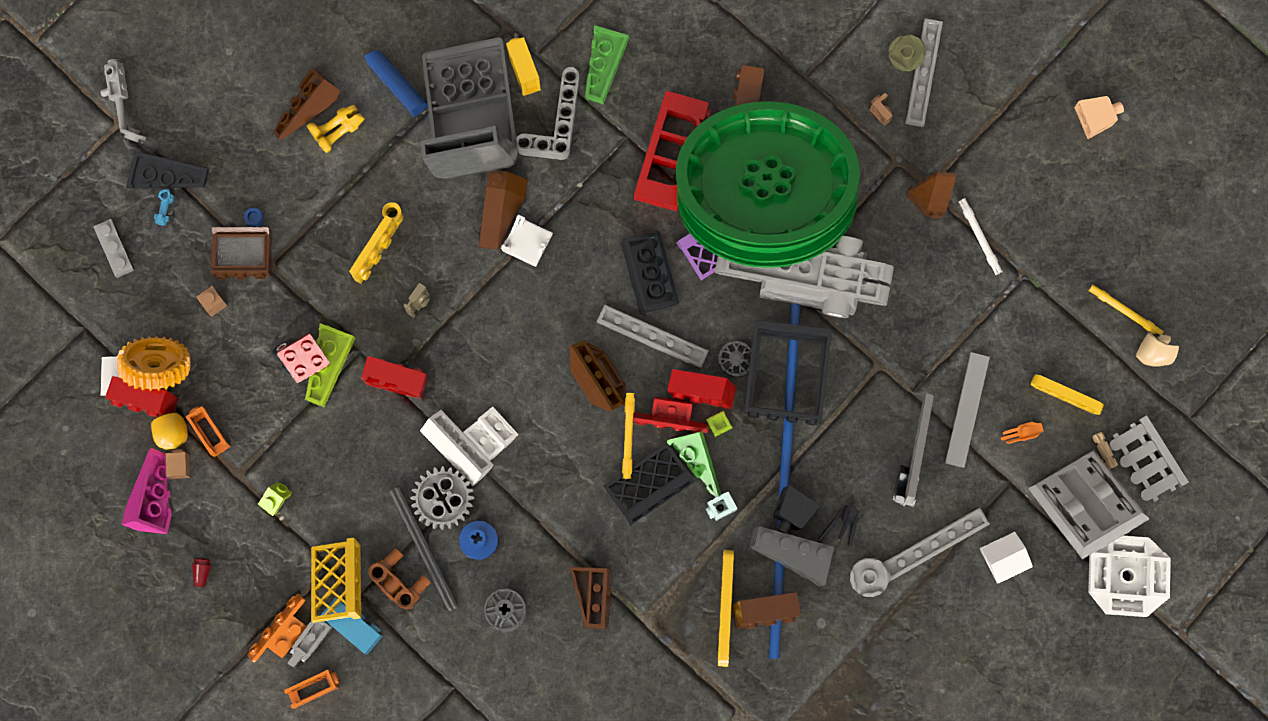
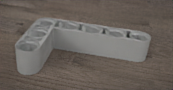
[516,67,579,160]

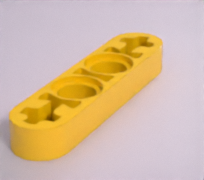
[1031,375,1104,415]

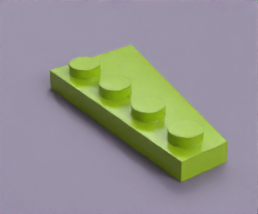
[305,323,355,407]

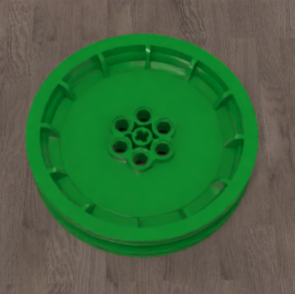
[676,102,860,268]

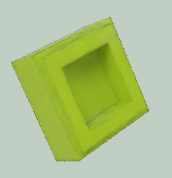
[706,411,732,437]

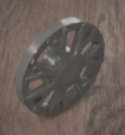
[718,341,752,377]

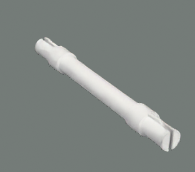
[959,198,1003,275]

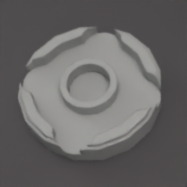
[850,558,889,597]

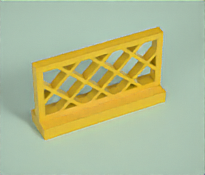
[311,538,361,623]

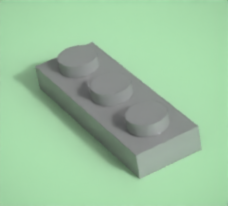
[93,219,134,278]

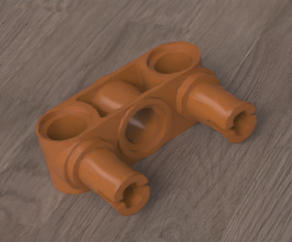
[368,548,431,610]

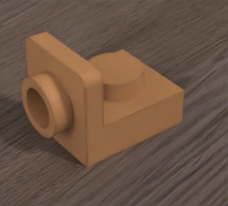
[870,93,893,126]

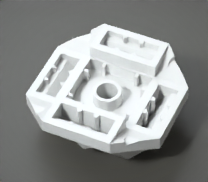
[1088,536,1170,617]

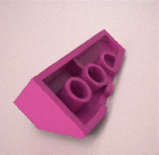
[121,448,172,534]

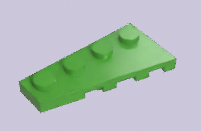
[585,25,630,104]

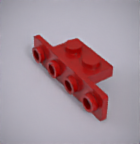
[633,397,709,433]

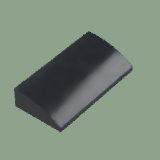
[621,232,679,314]

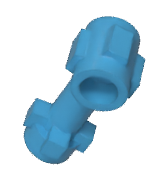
[154,189,174,226]

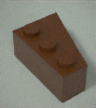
[569,567,612,630]

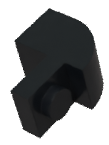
[893,465,920,507]

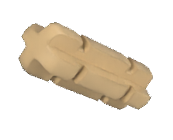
[1092,432,1117,469]

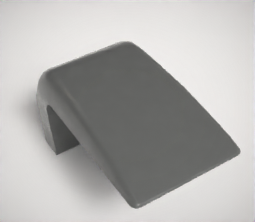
[420,37,517,179]

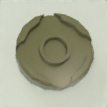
[889,35,926,71]

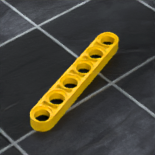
[718,550,734,667]

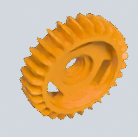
[117,336,191,391]

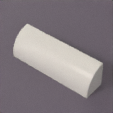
[420,410,493,486]

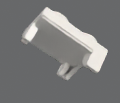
[501,215,553,267]

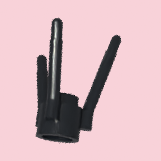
[817,505,859,547]

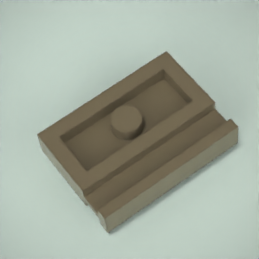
[403,283,430,318]

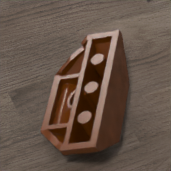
[569,339,626,412]

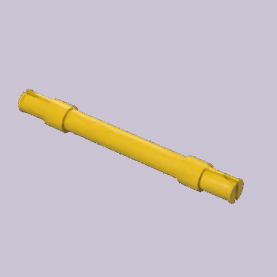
[1089,284,1164,334]
[622,393,635,479]

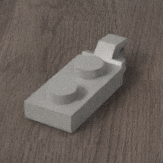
[288,621,332,668]

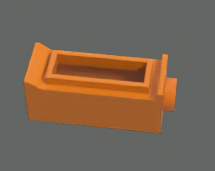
[186,406,231,457]
[284,670,340,709]

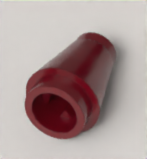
[192,558,212,587]

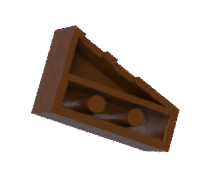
[731,65,764,107]
[731,592,801,629]

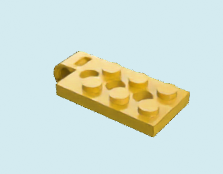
[349,202,403,284]

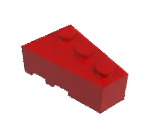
[361,356,428,399]

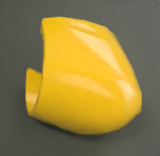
[151,413,188,450]

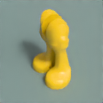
[307,104,364,153]

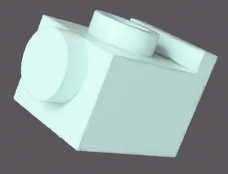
[706,492,737,521]

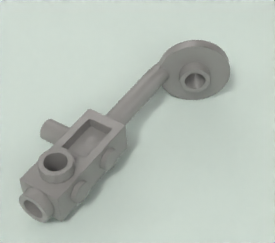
[100,59,146,142]

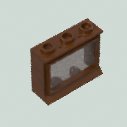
[210,227,272,280]

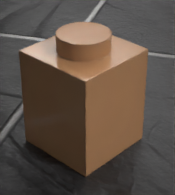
[197,286,227,317]
[166,449,190,479]

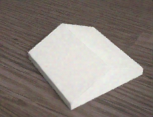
[980,532,1033,584]

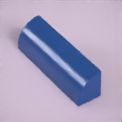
[364,50,428,118]

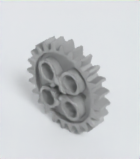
[411,466,475,530]

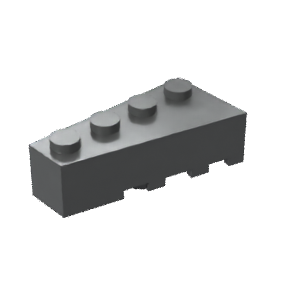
[750,526,834,586]

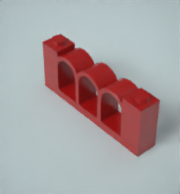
[634,91,711,212]

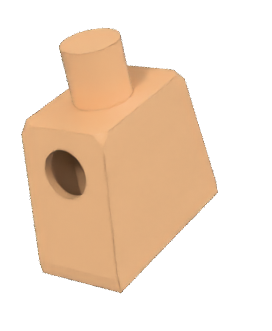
[1074,96,1124,139]

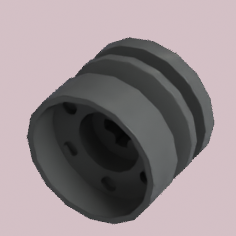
[484,589,527,632]

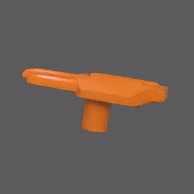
[1001,422,1044,444]

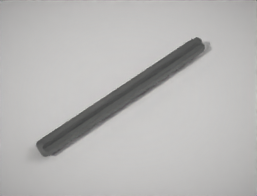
[390,487,458,611]

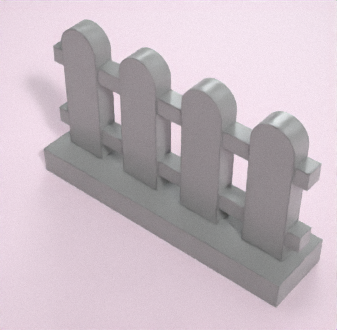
[1109,416,1189,502]

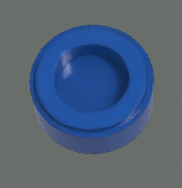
[244,208,264,227]

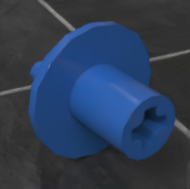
[459,521,498,560]

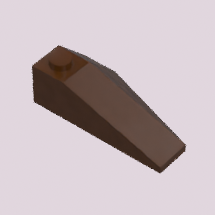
[273,68,341,140]
[479,170,528,250]
[906,172,957,219]

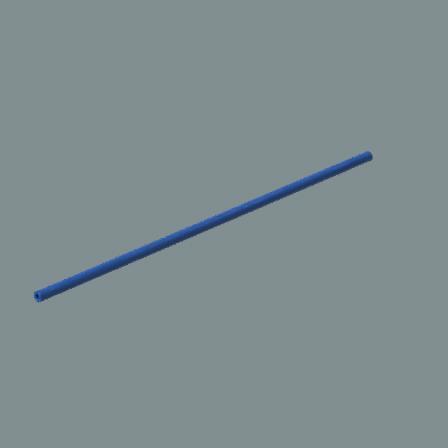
[769,303,801,659]

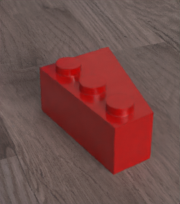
[667,369,737,410]
[105,376,179,418]

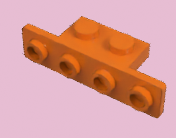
[248,594,307,663]

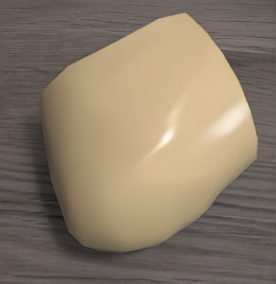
[1136,332,1179,366]

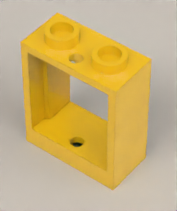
[506,37,541,96]

